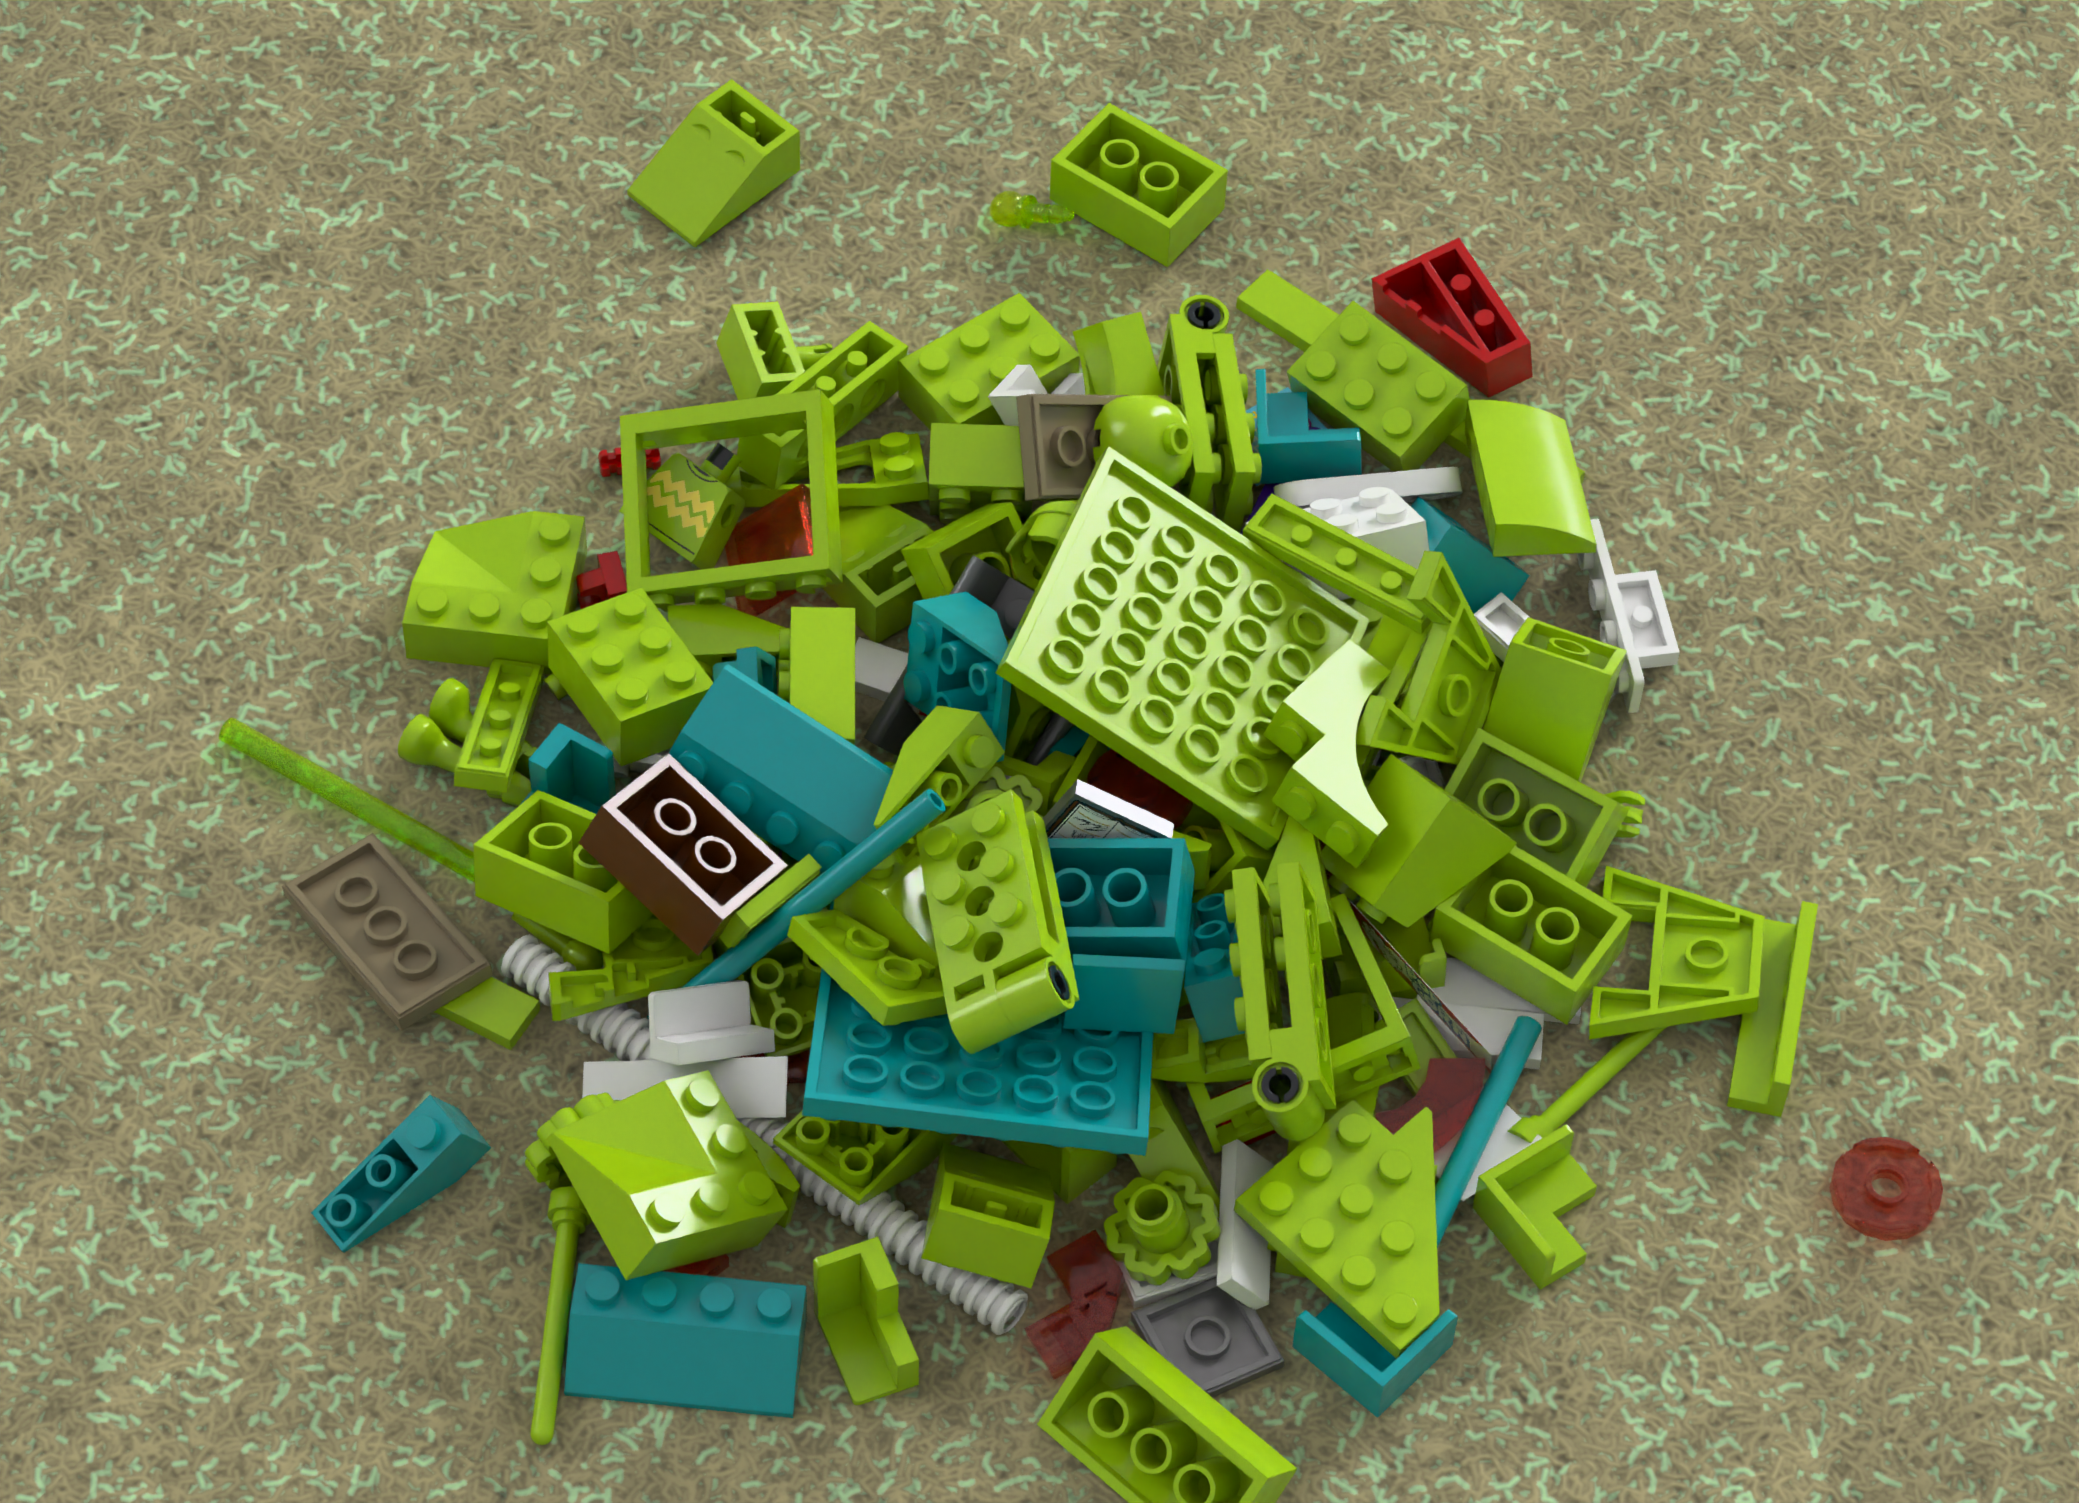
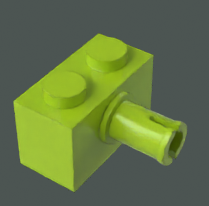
[716,301,833,400]

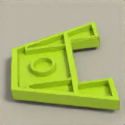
[1356,551,1502,765]
[1589,866,1765,1040]

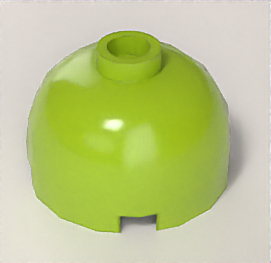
[1093,395,1193,488]

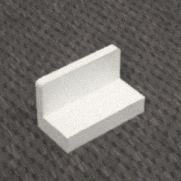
[648,980,775,1066]

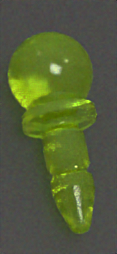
[990,190,1075,229]

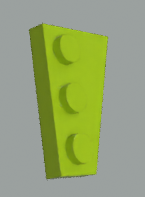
[787,909,947,1026]

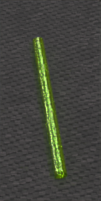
[219,717,475,883]

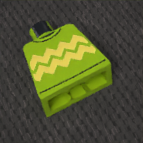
[619,442,746,570]

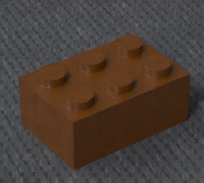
[578,753,788,956]

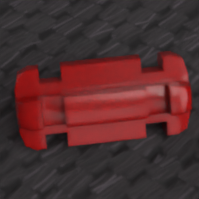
[598,447,661,477]

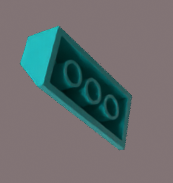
[669,664,893,875]
[564,1263,807,1418]

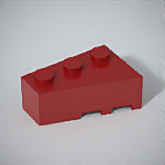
[1371,238,1533,398]

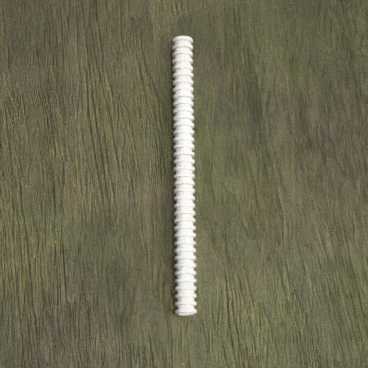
[501,934,1028,1335]

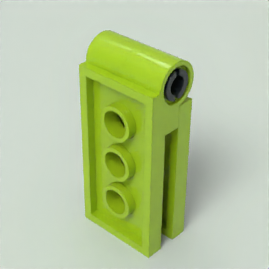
[1157,295,1262,533]
[916,789,1080,1054]
[1224,861,1336,1141]

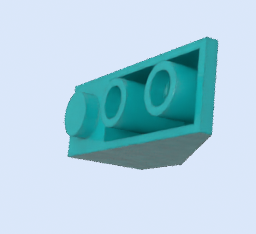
[1184,893,1245,1043]
[311,1095,492,1253]

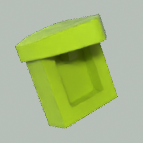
[1326,992,1379,1049]

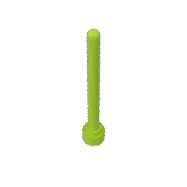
[1507,1027,1667,1143]
[530,1186,592,1445]

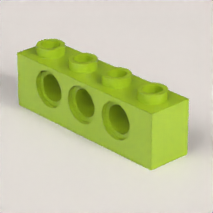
[736,321,908,491]

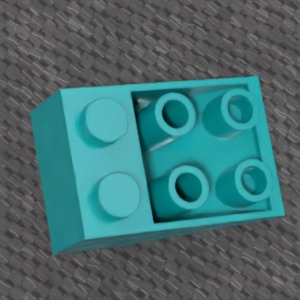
[903,592,1012,762]

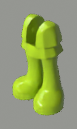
[398,678,538,807]

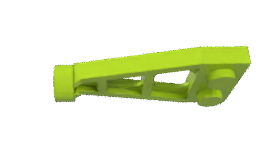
[725,432,929,507]

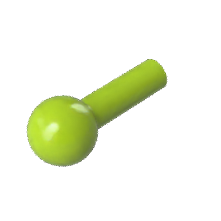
[511,913,603,971]

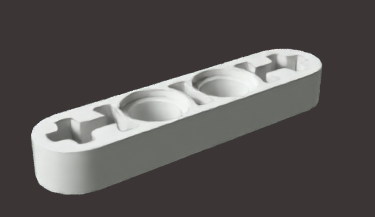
[1273,467,1462,509]

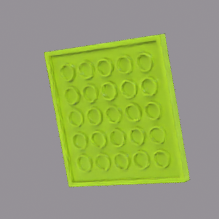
[995,447,1370,851]

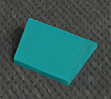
[1061,954,1185,1034]

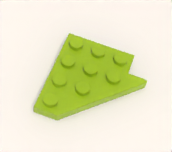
[1234,1099,1440,1359]

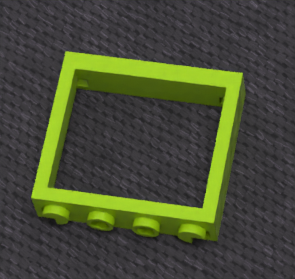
[620,389,843,612]
[1176,893,1421,1154]

